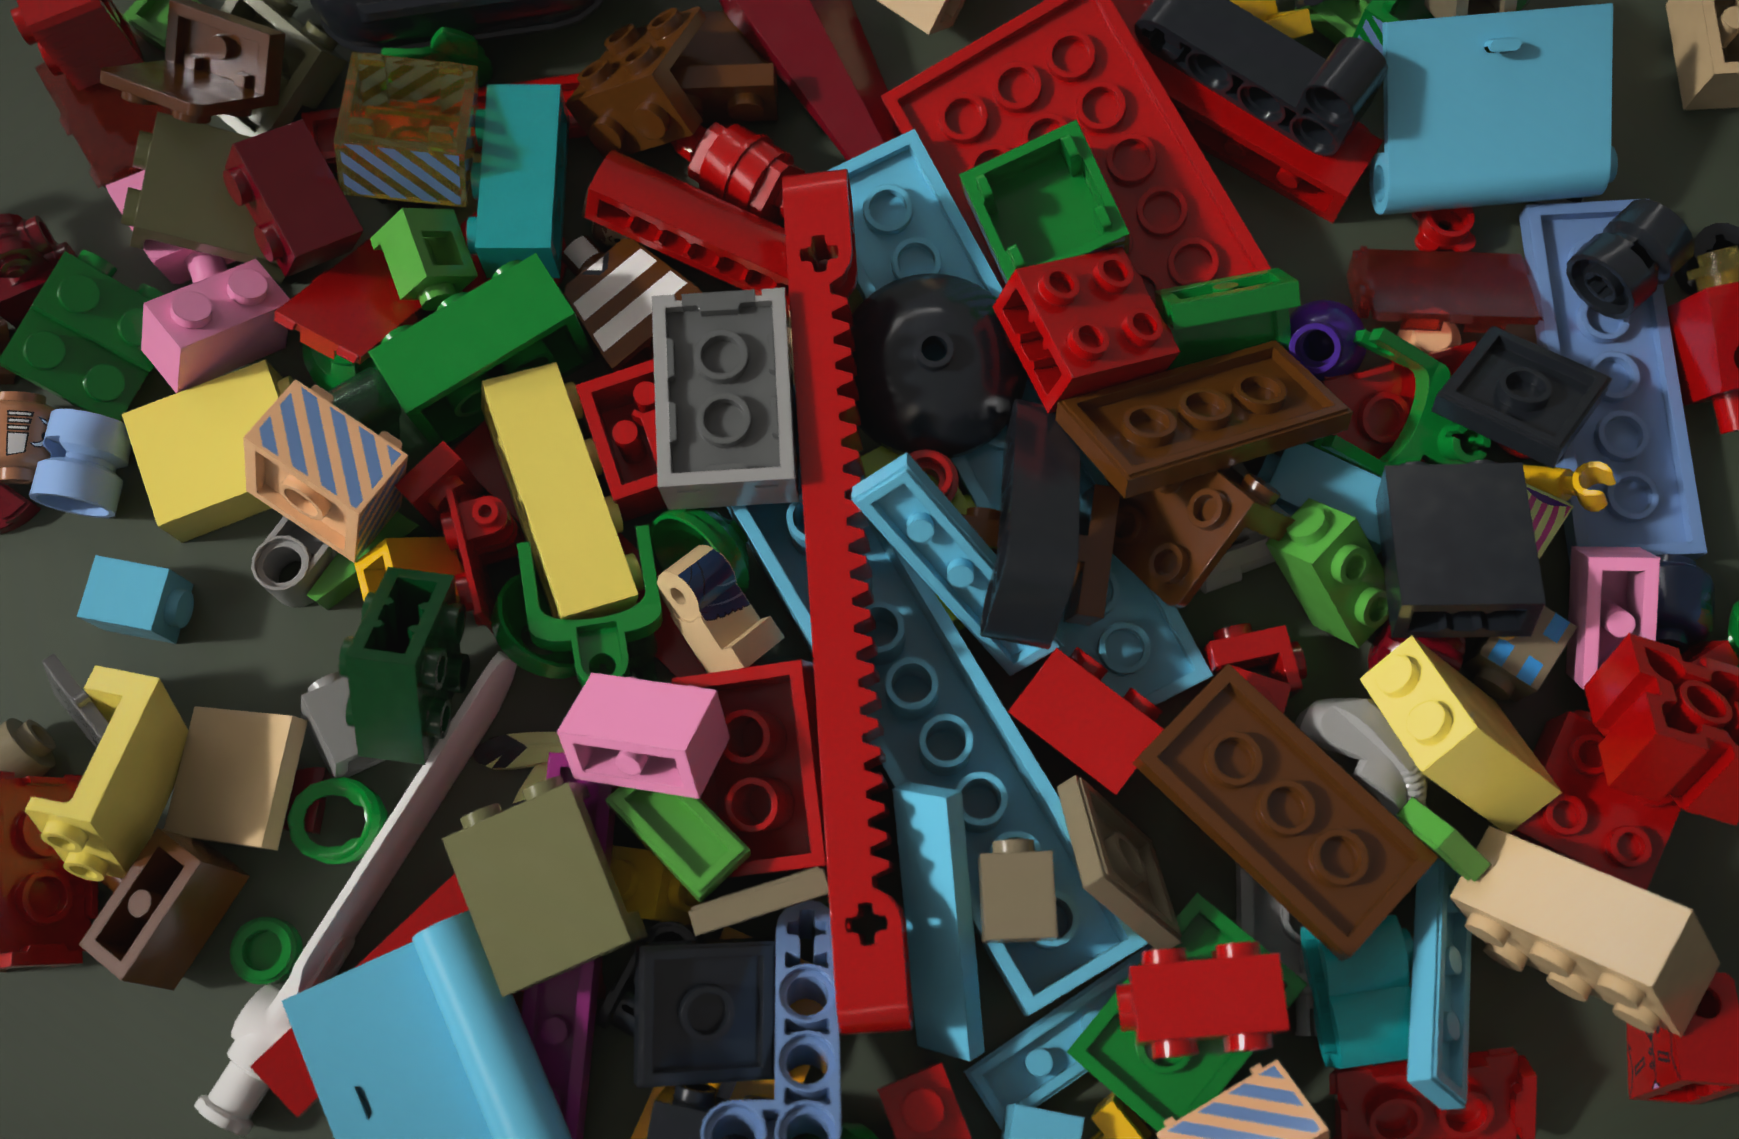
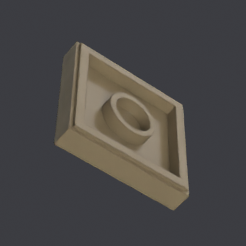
[1057,775,1182,950]
[688,866,829,936]

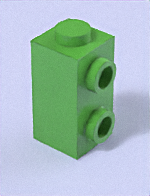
[1265,498,1389,648]

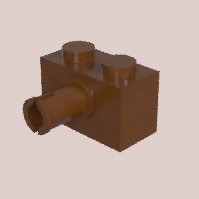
[78,828,250,991]

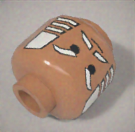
[0,391,56,485]

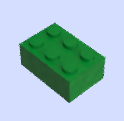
[368,253,596,448]

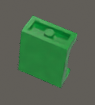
[1155,268,1301,371]

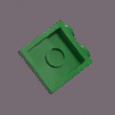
[0,250,165,421]

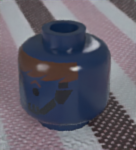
[1656,554,1715,654]

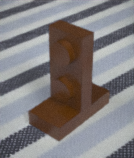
[961,484,1120,626]

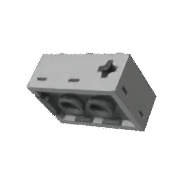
[652,288,799,510]

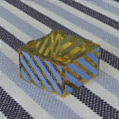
[334,52,479,207]

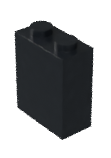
[1376,460,1546,638]

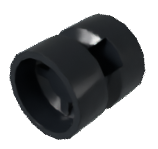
[1566,199,1695,319]

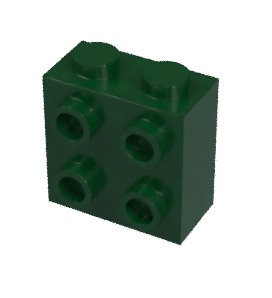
[339,567,470,765]

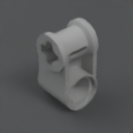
[251,516,338,607]

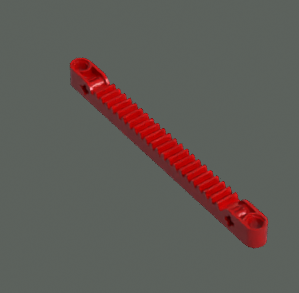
[782,169,913,1035]

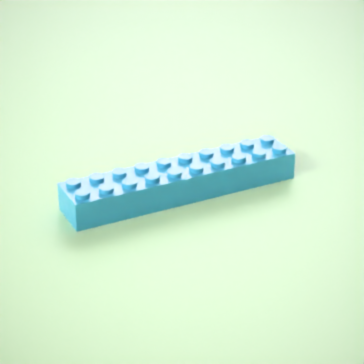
[726,384,1148,1016]

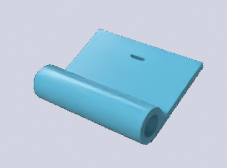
[1369,3,1618,215]
[282,911,572,1139]

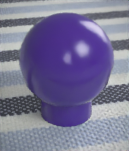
[1289,300,1367,381]

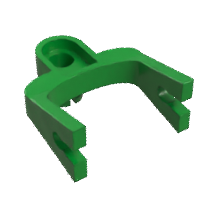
[1306,328,1491,478]
[517,525,662,687]

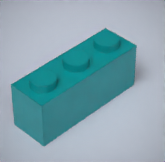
[466,84,570,278]

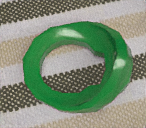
[287,777,389,864]

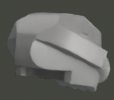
[1295,698,1429,819]

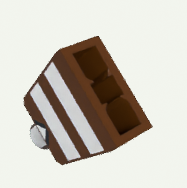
[561,236,703,373]

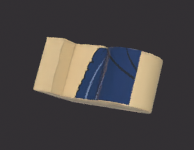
[657,545,785,673]

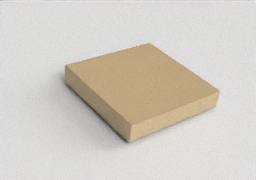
[164,706,308,851]

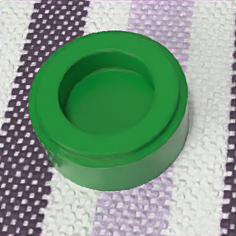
[230,917,303,985]

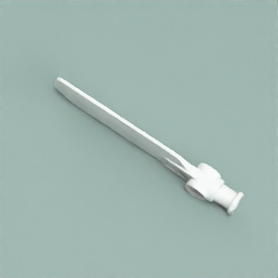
[194,651,517,1136]

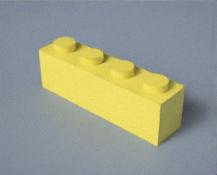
[481,362,644,620]

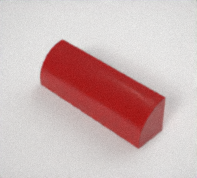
[585,150,828,311]

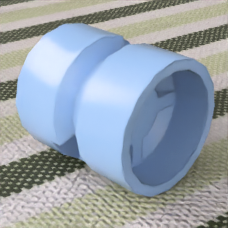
[29,409,132,518]

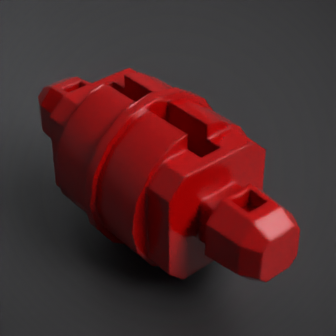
[671,122,805,224]

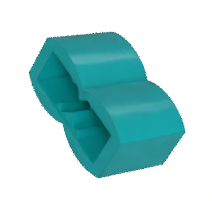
[1301,915,1414,1069]

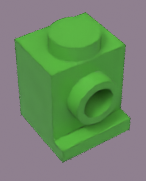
[370,208,478,311]

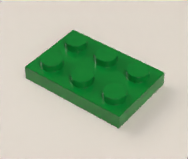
[1067,893,1308,1132]

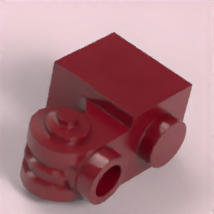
[0,213,77,329]

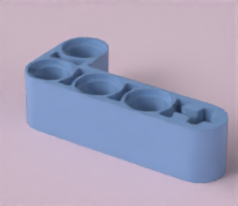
[700,900,841,1139]

